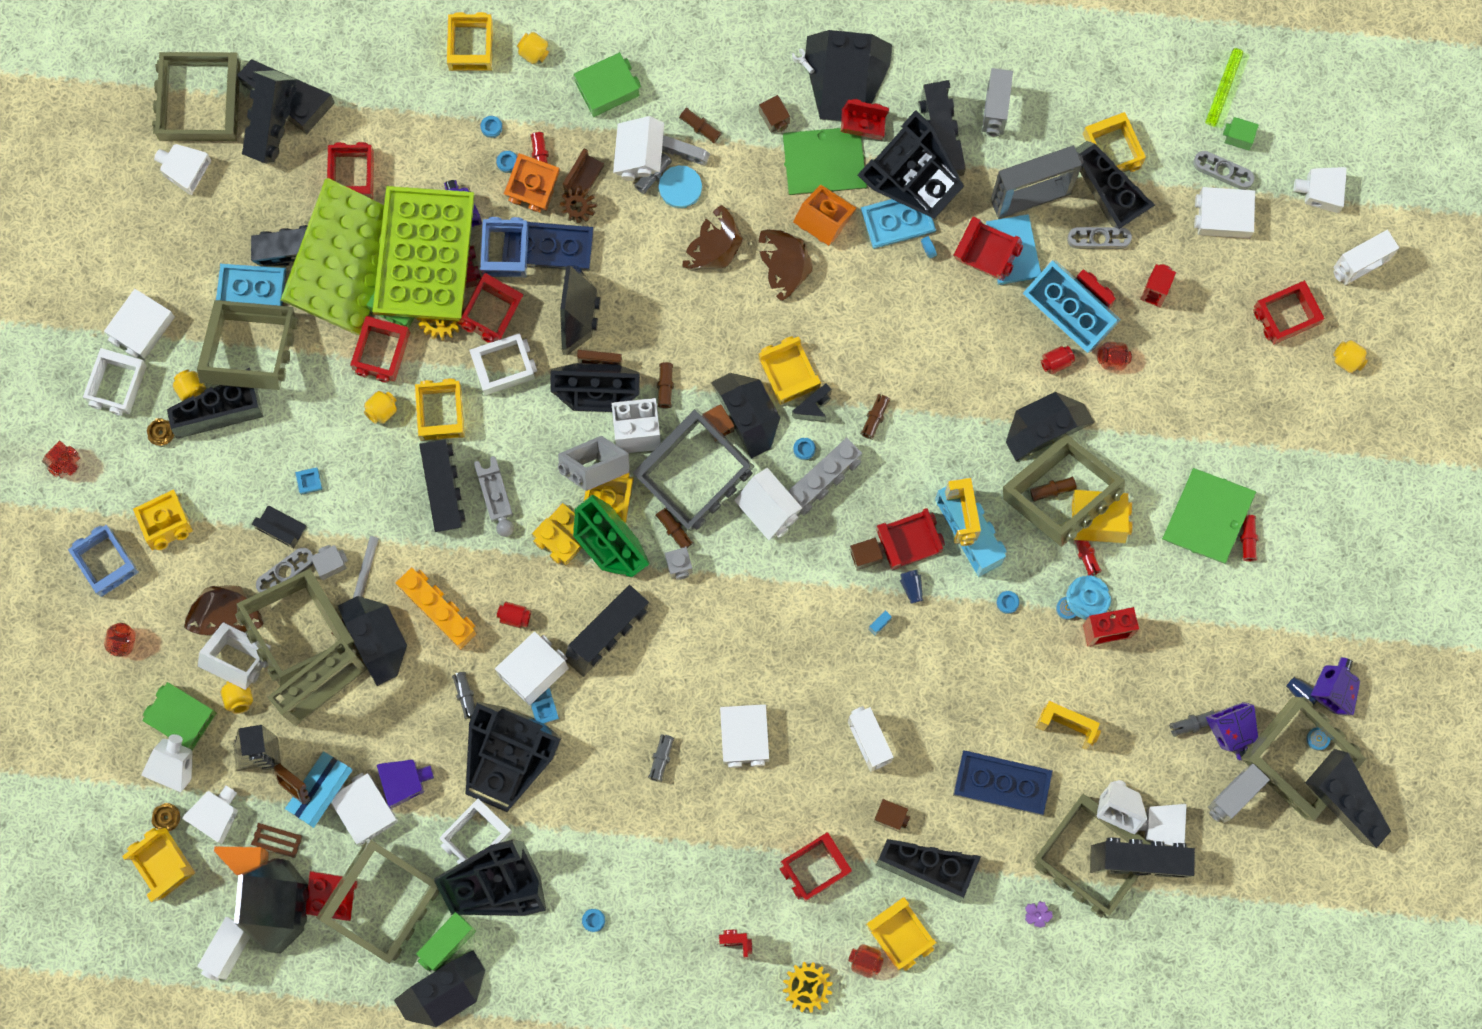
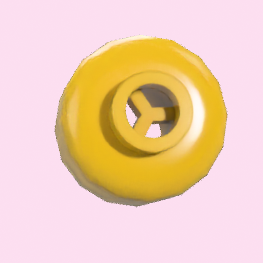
[516,32,549,64]
[1333,340,1368,373]
[172,370,206,401]
[364,391,397,424]
[220,681,253,714]

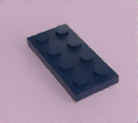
[502,222,594,271]
[953,750,1053,816]

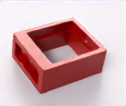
[327,142,374,200]
[457,273,524,343]
[1253,280,1325,345]
[350,316,411,383]
[1083,607,1139,647]
[779,832,852,902]

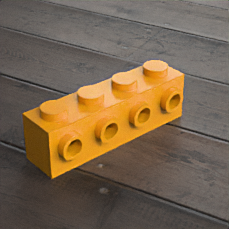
[395,567,477,650]

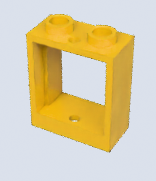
[447,12,493,71]
[1083,112,1146,172]
[415,378,465,441]

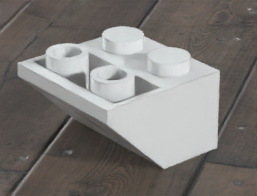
[612,398,661,453]

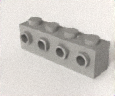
[788,437,862,516]

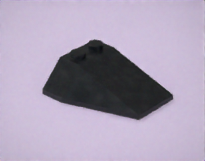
[805,30,892,122]
[857,110,965,219]
[560,265,601,355]
[465,702,562,812]
[434,839,546,916]
[234,858,309,953]

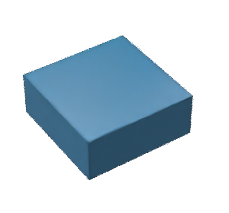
[295,467,323,495]
[868,610,892,636]

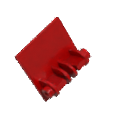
[306,871,358,921]

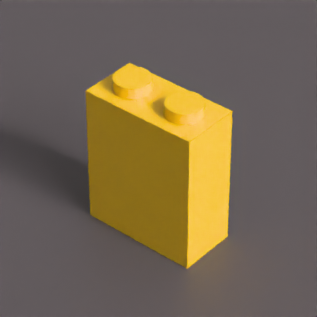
[1072,490,1132,543]

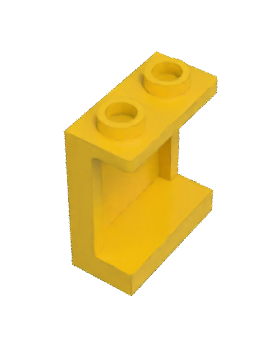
[759,336,821,405]
[945,478,981,546]
[1035,701,1101,750]
[122,828,195,902]
[866,897,937,971]

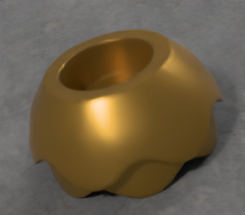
[147,418,174,446]
[151,803,180,832]

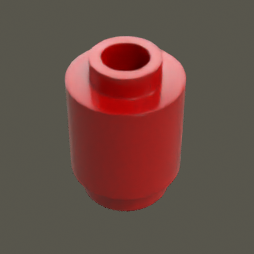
[1040,345,1075,374]
[497,601,531,629]

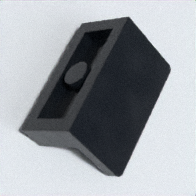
[251,506,306,549]

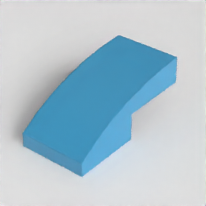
[531,688,559,723]

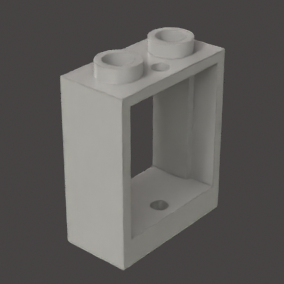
[982,68,1013,137]
[558,436,629,491]
[1208,764,1270,823]

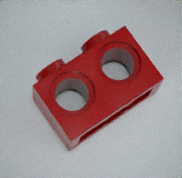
[1140,264,1176,308]

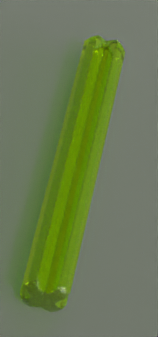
[1205,48,1244,127]

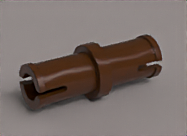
[679,107,722,144]
[657,362,674,409]
[860,394,890,440]
[1030,476,1077,502]
[655,507,694,548]

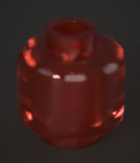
[1097,341,1132,371]
[104,623,136,657]
[848,944,884,978]

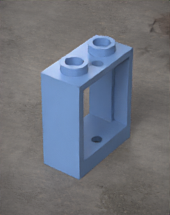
[480,217,529,278]
[68,525,139,597]

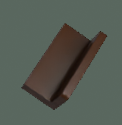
[563,148,604,193]

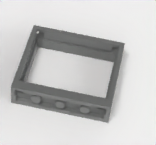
[991,145,1083,219]
[633,409,755,530]

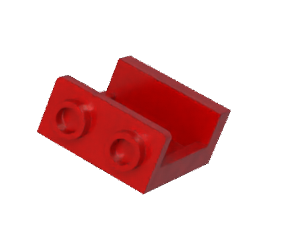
[953,217,1023,281]
[876,508,945,570]

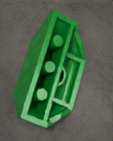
[573,494,650,577]

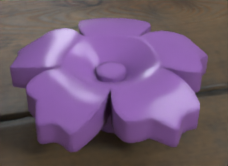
[1025,901,1053,928]

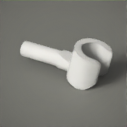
[792,49,814,74]

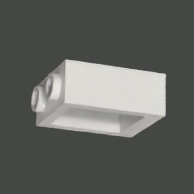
[1333,230,1399,285]
[469,333,537,395]
[83,348,147,416]
[198,623,271,690]
[848,706,894,772]
[439,799,512,864]

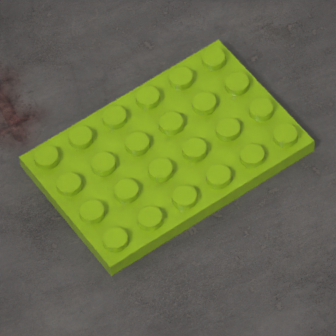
[281,178,384,335]
[373,186,475,321]

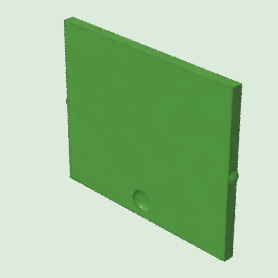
[783,128,867,195]
[1162,468,1256,564]

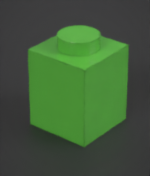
[1223,117,1259,151]

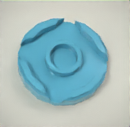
[659,165,702,209]
[1066,575,1111,620]

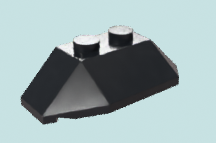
[550,363,640,412]
[711,373,780,459]
[1006,392,1094,461]
[338,596,407,686]
[394,950,485,1027]

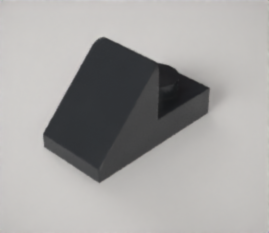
[792,383,832,422]

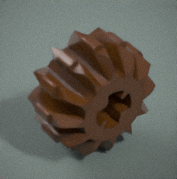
[560,185,598,223]

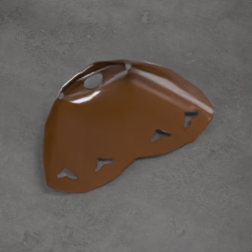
[682,205,743,269]
[759,229,813,301]
[184,585,264,635]

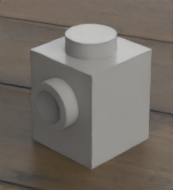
[311,545,348,580]
[665,547,693,580]

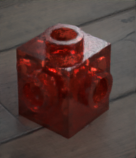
[42,440,80,479]

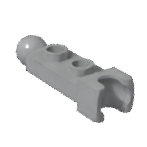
[474,456,514,537]

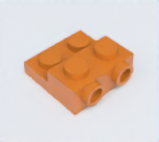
[504,153,560,213]

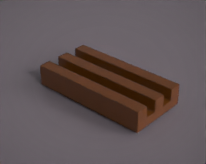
[577,350,623,366]
[273,763,311,805]
[251,823,303,858]

